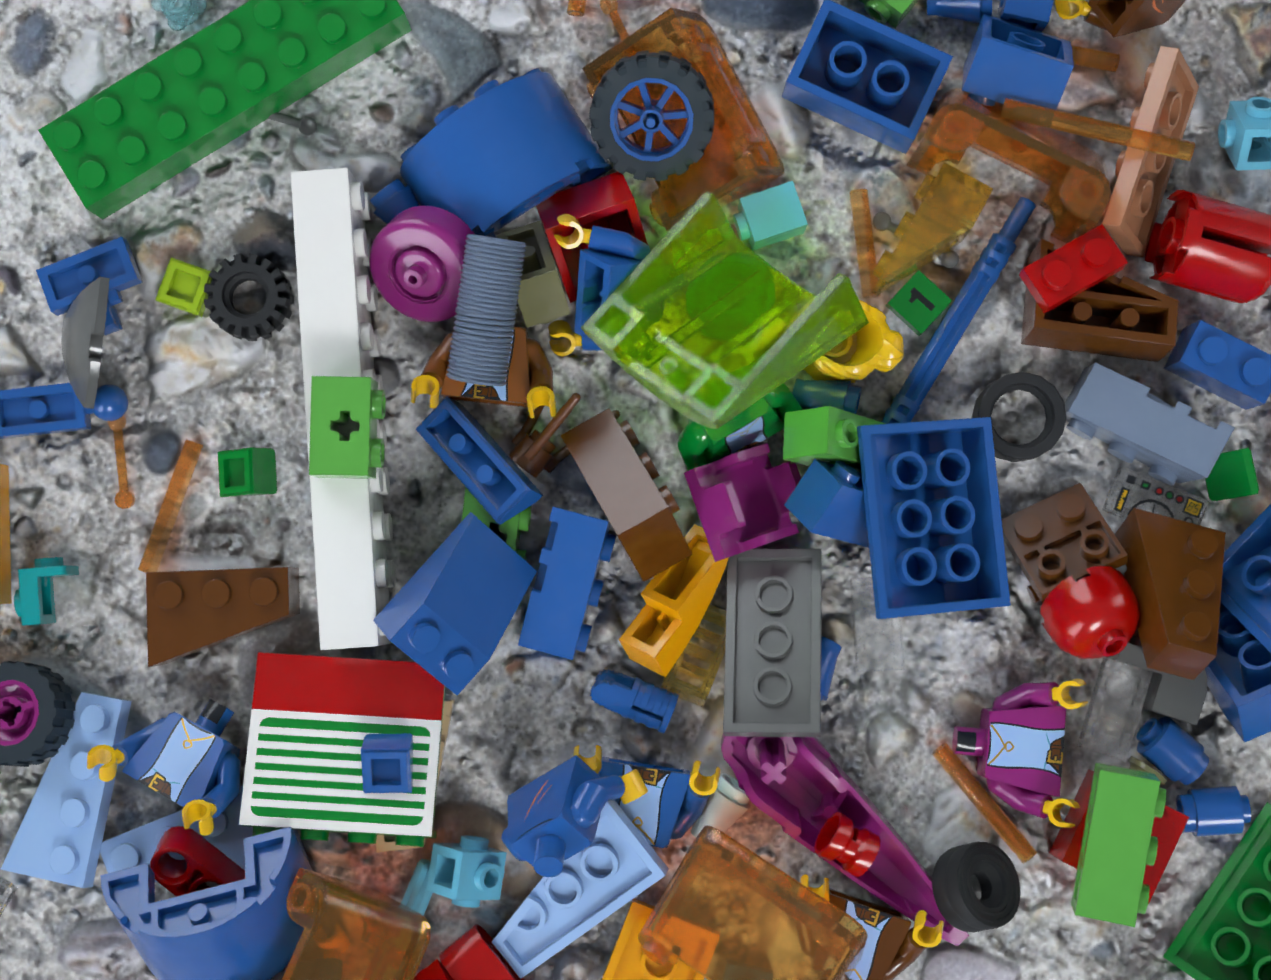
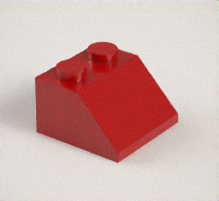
[536,172,648,303]

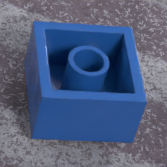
[962,13,1074,120]

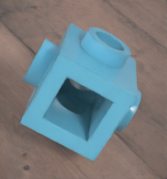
[1218,97,1271,170]
[427,835,507,908]

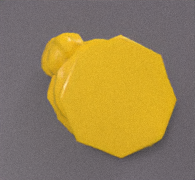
[789,297,904,383]

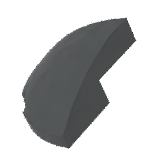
[61,277,110,409]

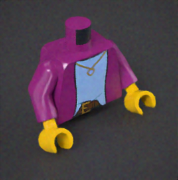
[952,678,1088,828]

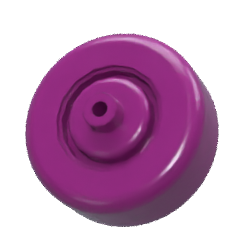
[369,206,476,322]

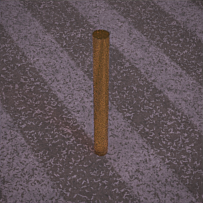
[1000,98,1195,161]

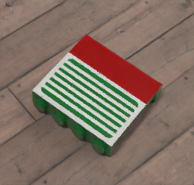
[239,652,447,847]

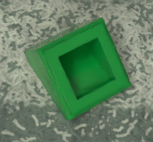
[218,447,277,498]
[1205,448,1259,502]

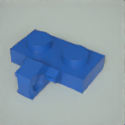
[36,237,143,336]

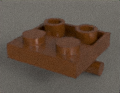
[1002,483,1128,603]

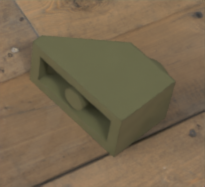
[497,221,571,328]

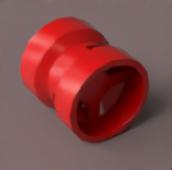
[814,812,881,878]

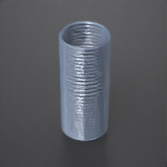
[446,234,527,386]

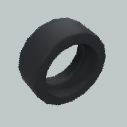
[972,372,1066,462]

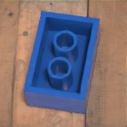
[782,0,953,154]

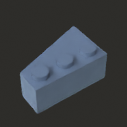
[1064,363,1235,486]

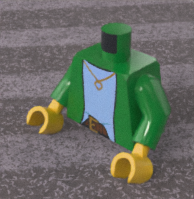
[678,373,803,471]

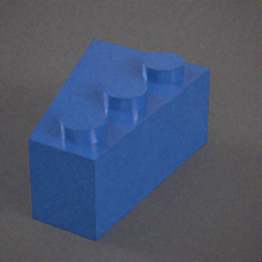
[518,507,617,660]

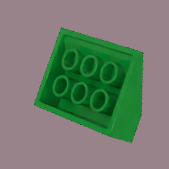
[1163,802,1271,980]

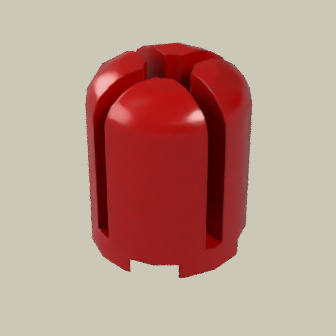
[1145,190,1271,303]

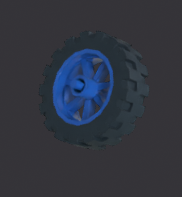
[589,50,714,181]

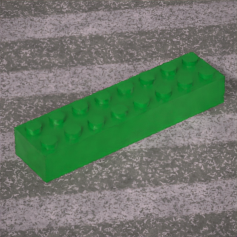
[38,0,412,220]

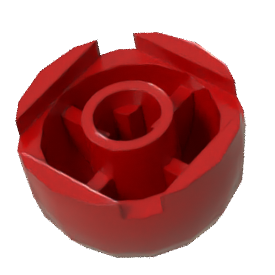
[1040,566,1140,659]

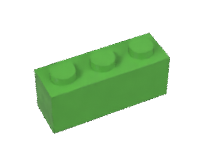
[1071,763,1166,927]

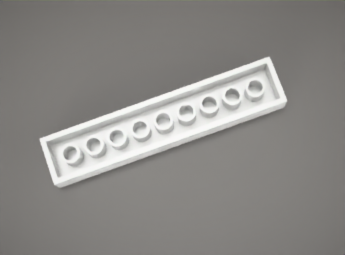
[291,168,396,650]

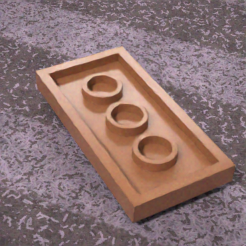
[1101,46,1199,258]

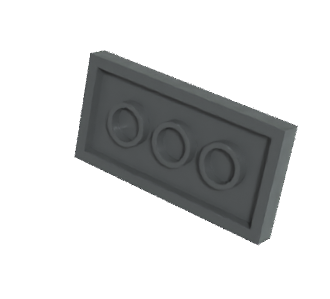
[723,549,822,737]

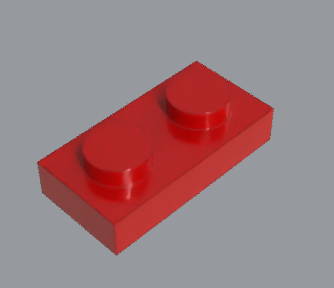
[1019,224,1128,314]

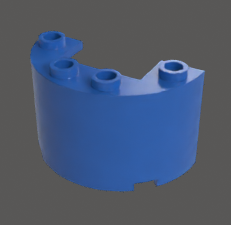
[400,68,612,238]
[100,827,322,980]

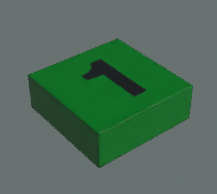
[885,270,952,336]

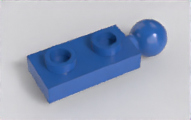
[0,383,129,439]

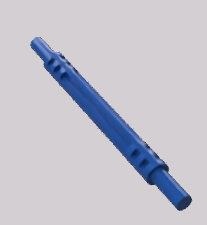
[881,197,1036,424]

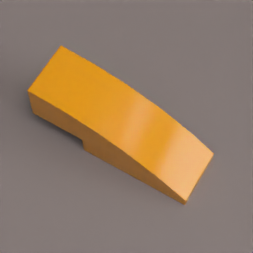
[619,524,729,677]

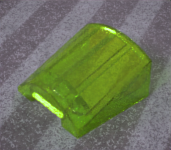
[581,191,869,429]

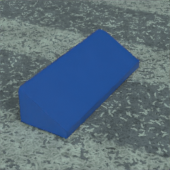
[416,397,543,525]

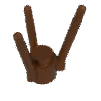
[508,386,620,478]

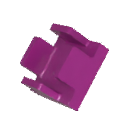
[684,443,801,562]

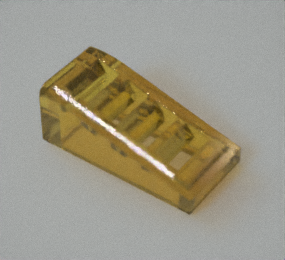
[661,604,726,707]

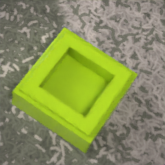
[155,257,213,317]

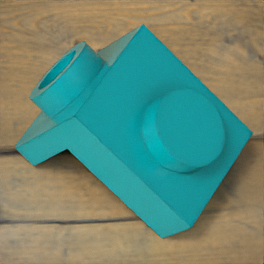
[14,557,79,626]

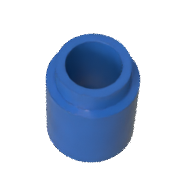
[1136,716,1209,785]
[1176,786,1251,837]

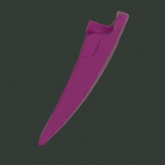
[721,733,969,946]

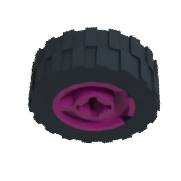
[0,661,76,767]

